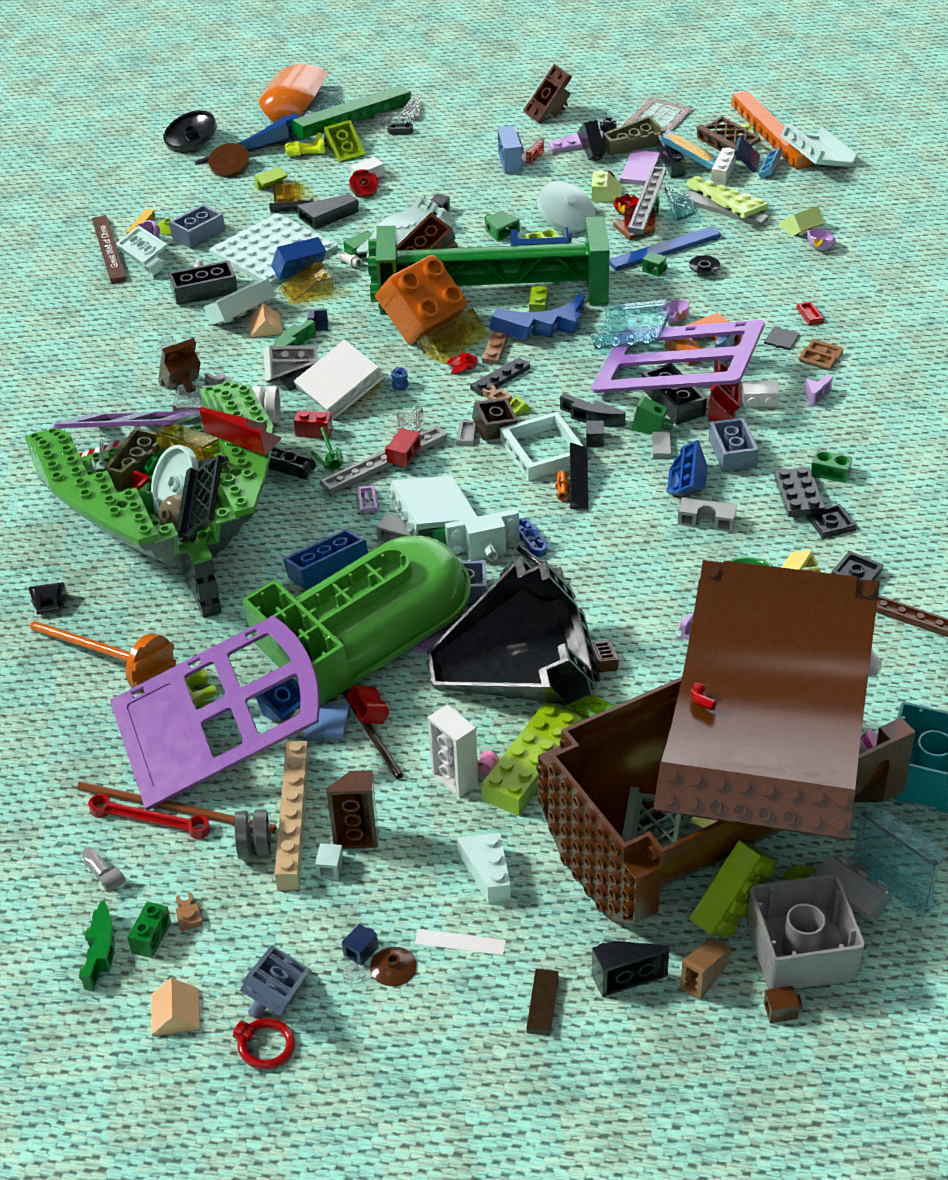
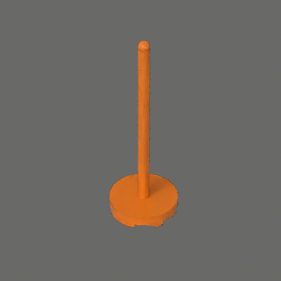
[30,621,176,693]

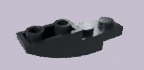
[560,393,626,427]

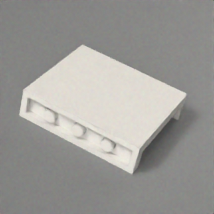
[294,339,384,420]

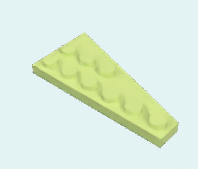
[686,176,769,218]

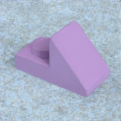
[805,375,833,407]

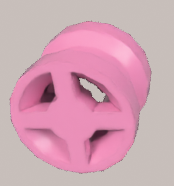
[477,751,500,777]

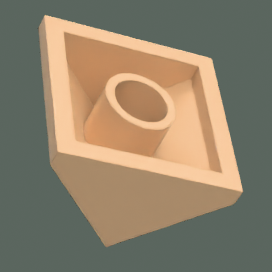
[249,303,283,338]
[151,978,200,1036]

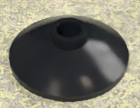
[689,255,720,274]

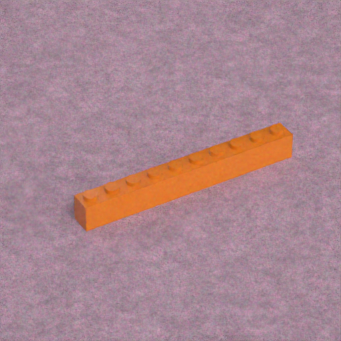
[731,91,812,170]

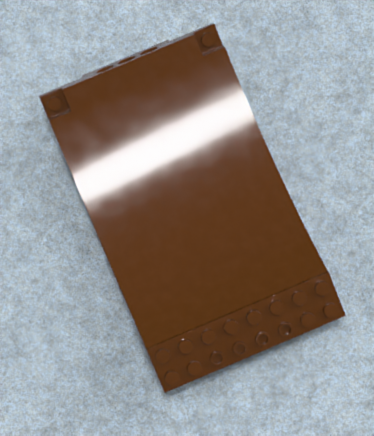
[654,560,880,840]

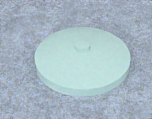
[537,182,595,233]
[151,445,199,516]

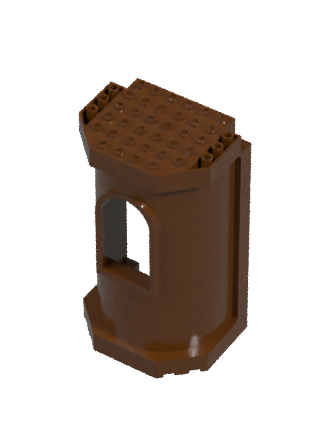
[536,677,916,924]

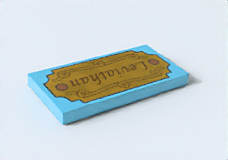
[661,129,718,169]

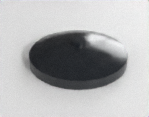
[163,110,217,152]

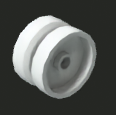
[252,386,281,424]

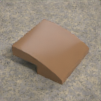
[799,339,843,370]

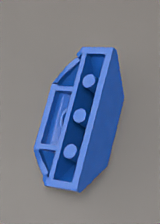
[667,440,707,495]

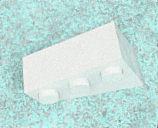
[263,346,318,381]

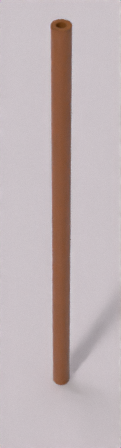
[77,782,277,834]

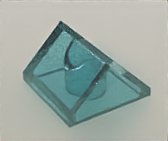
[664,187,697,221]

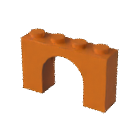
[664,313,741,366]

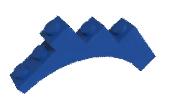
[490,293,586,341]

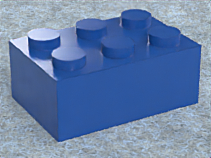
[271,237,327,280]

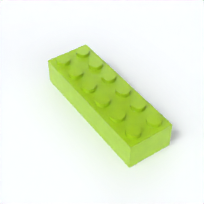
[481,702,581,816]

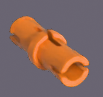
[555,471,570,501]

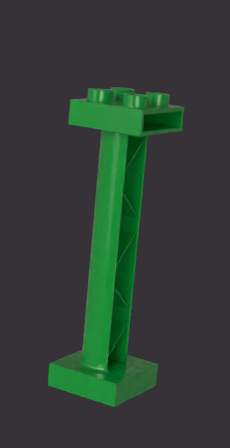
[368,216,610,314]

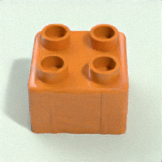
[375,255,467,345]

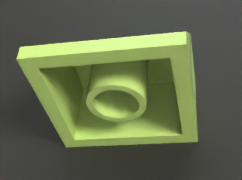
[591,170,622,202]
[779,206,825,236]

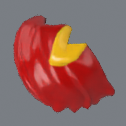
[613,193,639,216]

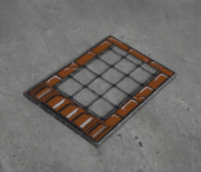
[619,97,694,132]

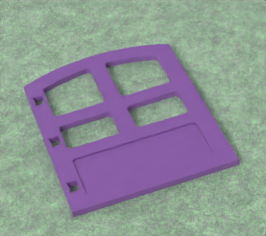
[110,616,320,810]

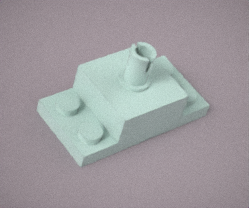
[445,509,520,561]

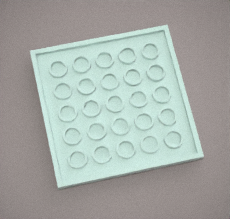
[209,213,338,285]

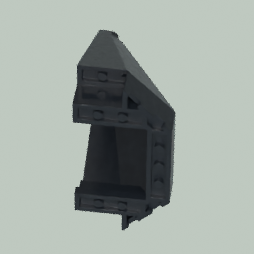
[427,556,601,705]

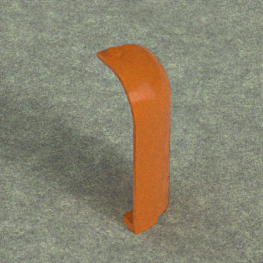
[258,64,328,123]

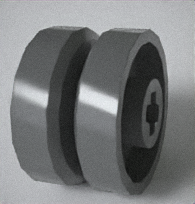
[234,809,271,860]

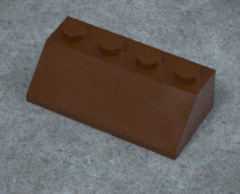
[327,770,378,849]

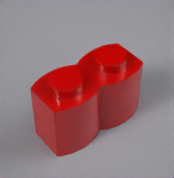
[347,685,389,724]

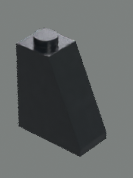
[577,120,606,161]

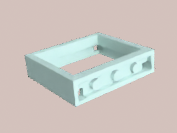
[500,412,588,481]

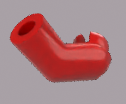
[690,682,717,711]

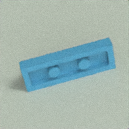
[758,148,783,179]

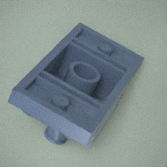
[239,945,311,1019]

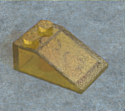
[273,181,304,203]
[279,262,334,305]

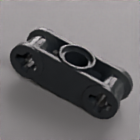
[268,447,316,480]

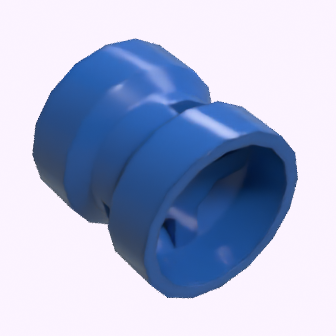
[391,367,409,390]

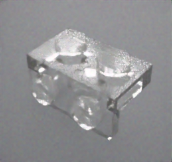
[397,406,424,433]

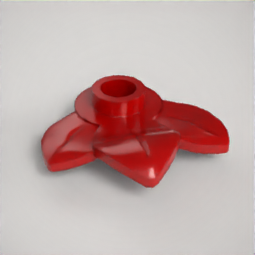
[446,353,478,374]

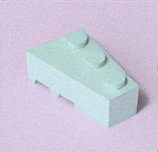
[456,832,511,904]

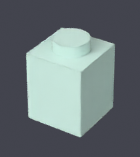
[315,843,344,880]

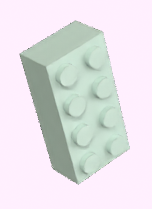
[204,278,276,325]

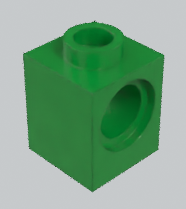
[642,252,668,277]

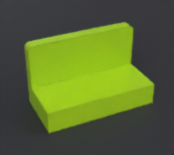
[254,167,288,190]

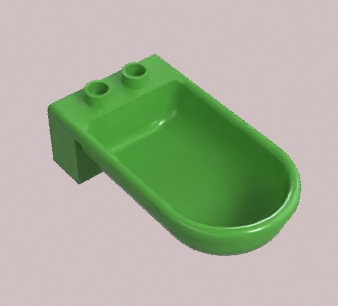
[242,536,471,707]

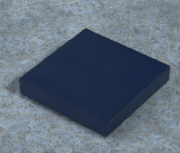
[734,136,760,172]

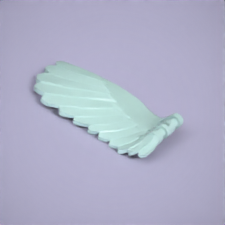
[356,194,455,259]

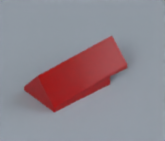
[708,360,741,421]
[199,406,281,456]

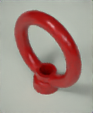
[233,1018,295,1070]

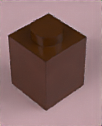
[763,986,802,1023]

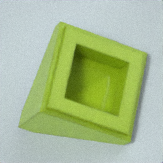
[510,395,531,416]

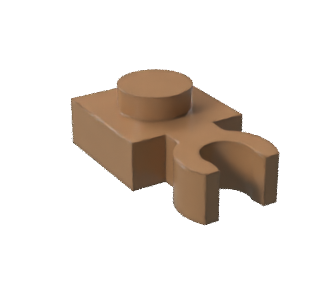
[483,385,512,403]
[175,892,203,931]

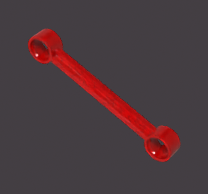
[88,794,210,839]

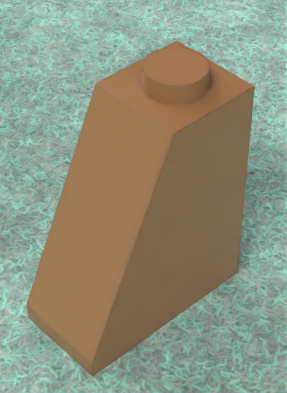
[680,938,731,1000]

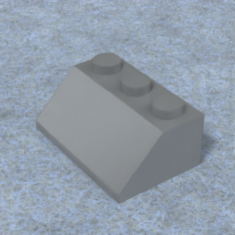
[810,855,894,919]

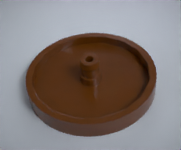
[208,143,250,177]

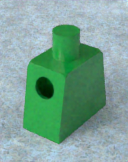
[484,211,520,242]
[631,396,674,435]

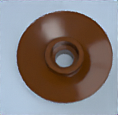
[370,947,417,986]

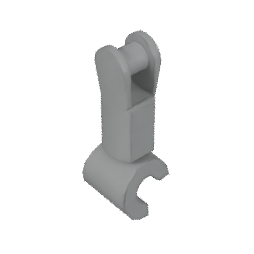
[82,847,126,893]

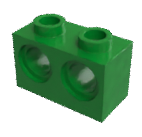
[811,450,853,483]
[127,901,171,958]

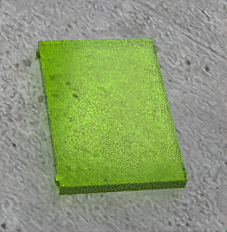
[565,694,616,719]

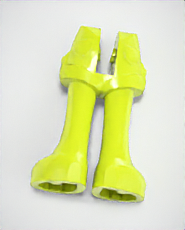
[285,133,325,157]

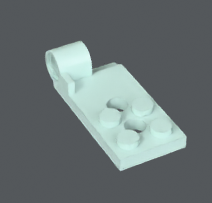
[116,226,168,277]

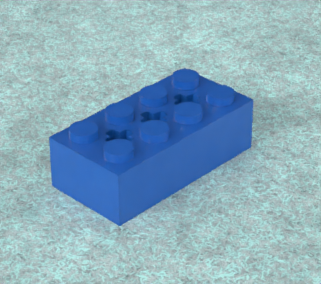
[283,528,369,590]

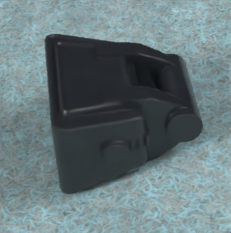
[28,582,67,615]

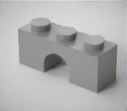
[678,497,737,532]

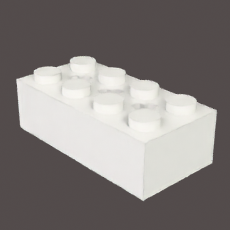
[428,704,479,798]

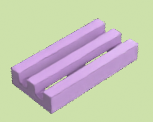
[357,485,378,514]

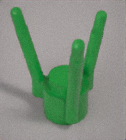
[311,427,343,470]

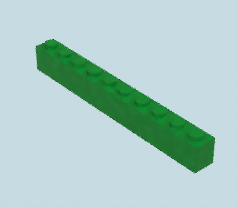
[292,85,411,139]

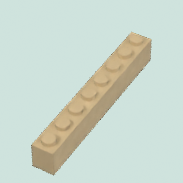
[275,741,309,891]

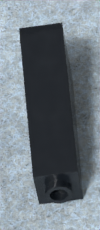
[297,194,359,230]

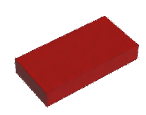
[796,301,824,325]

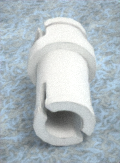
[340,252,363,268]

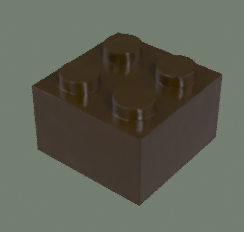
[472,398,518,440]

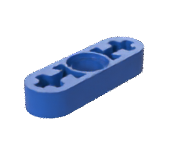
[519,518,547,557]

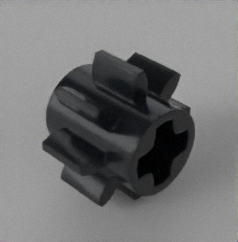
[600,117,617,133]

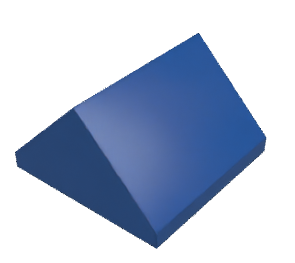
[255,678,301,722]

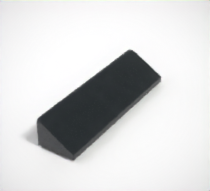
[570,443,588,509]

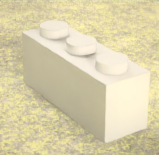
[711,148,736,185]

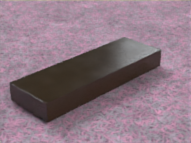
[526,969,559,1036]

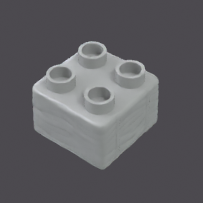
[747,874,865,990]

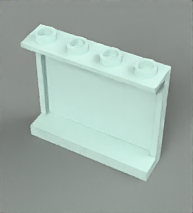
[781,123,858,167]
[388,475,477,536]

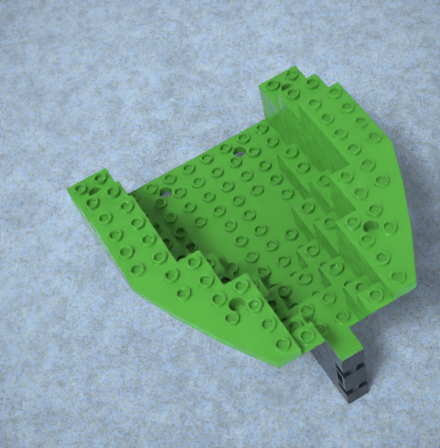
[25,380,274,618]

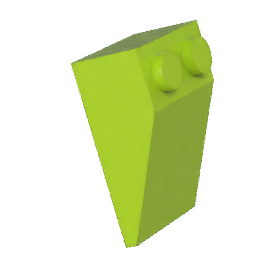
[324,120,366,162]

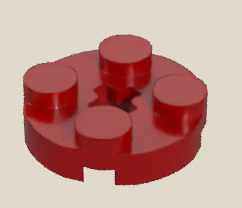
[349,169,378,197]

